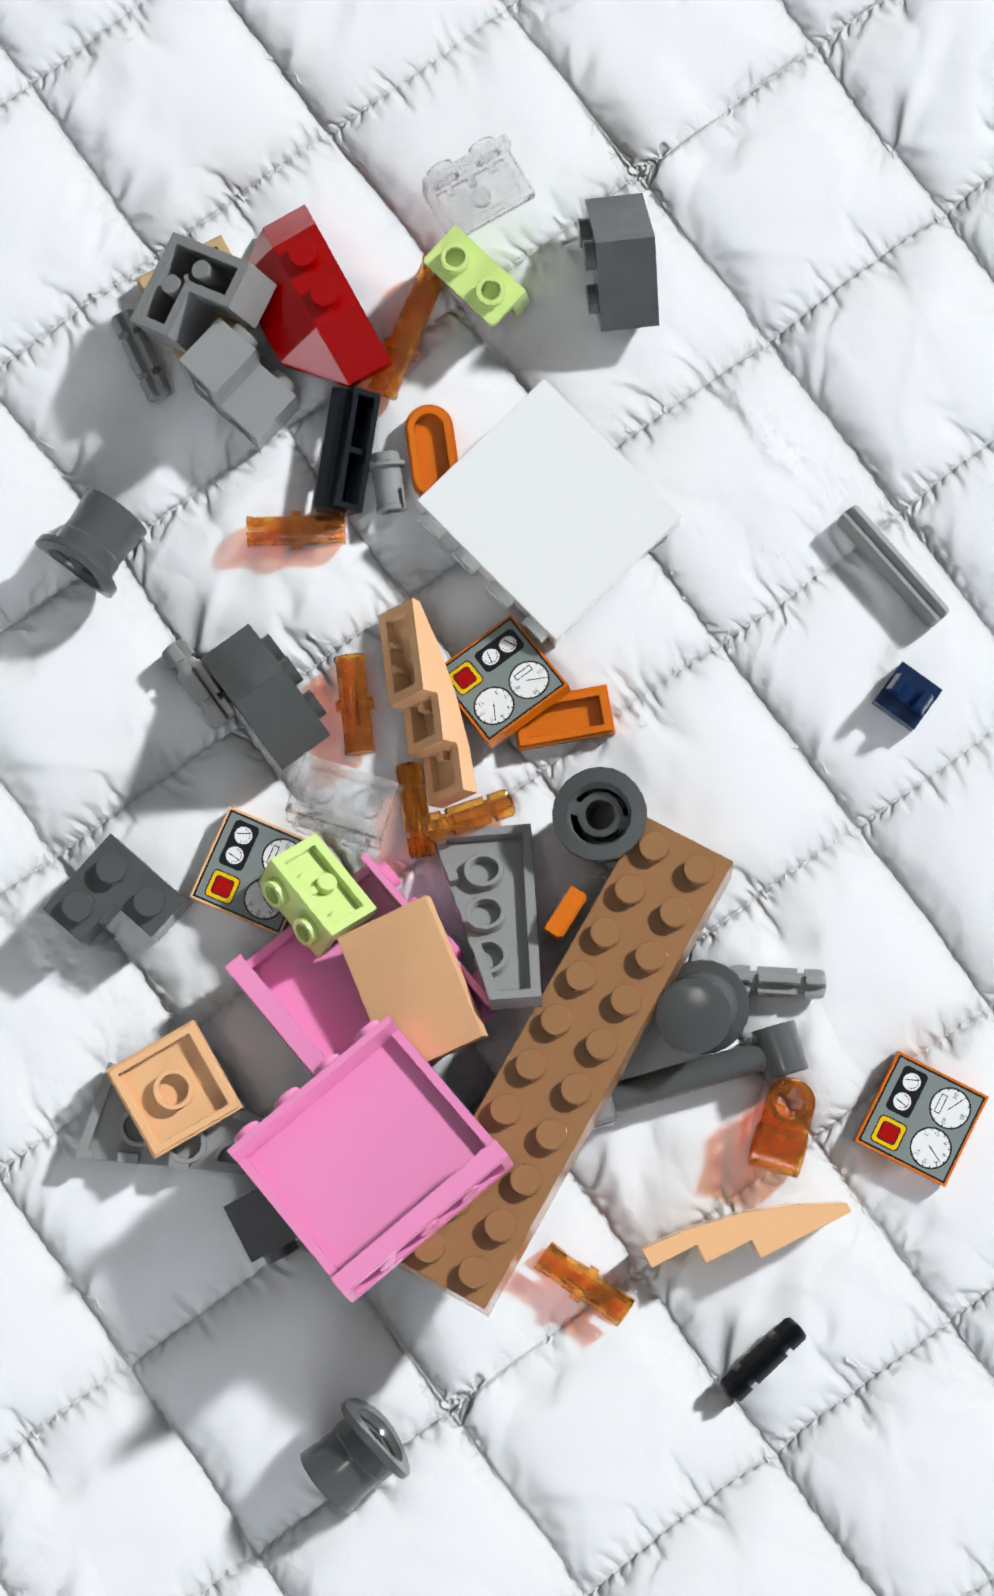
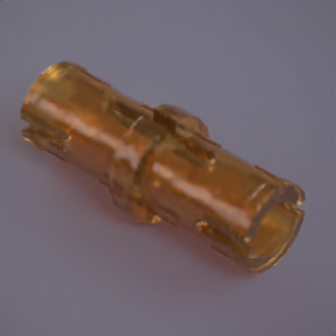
[246,511,346,550]
[334,653,376,756]
[534,1241,635,1327]

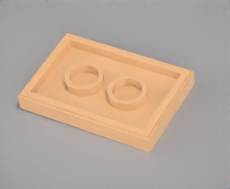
[337,895,488,1064]

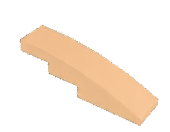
[378,598,477,808]
[640,1201,852,1268]

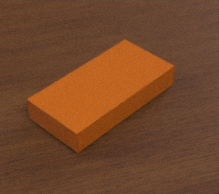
[515,684,615,752]
[542,885,587,944]

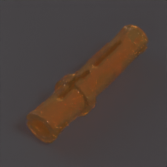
[367,253,444,401]

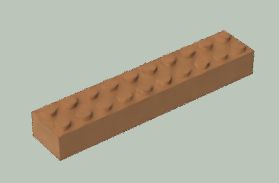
[398,817,733,1317]

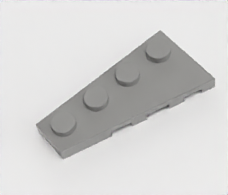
[432,824,542,1010]
[74,1062,266,1174]

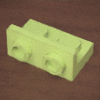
[424,225,531,327]
[259,833,377,958]

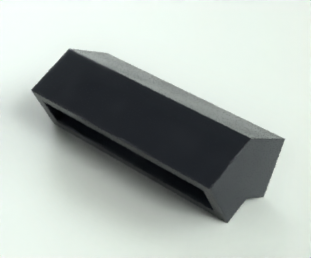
[313,386,381,516]

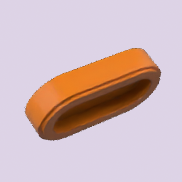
[405,404,458,497]

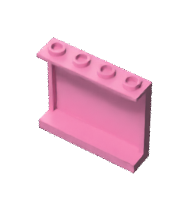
[225,853,497,1077]
[226,1015,514,1303]

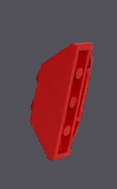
[248,204,393,388]

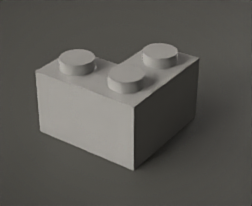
[130,232,277,353]
[178,317,300,451]

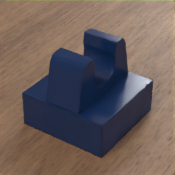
[872,661,943,732]

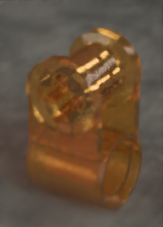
[748,1078,816,1178]

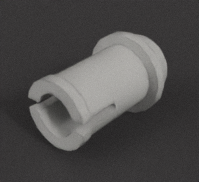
[369,450,408,515]

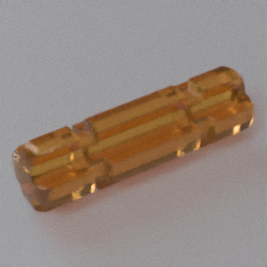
[395,761,435,859]
[420,789,515,843]

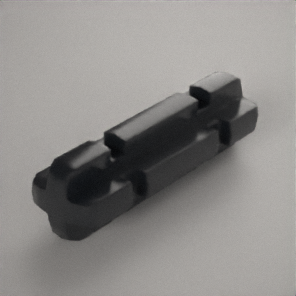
[720,1317,807,1402]

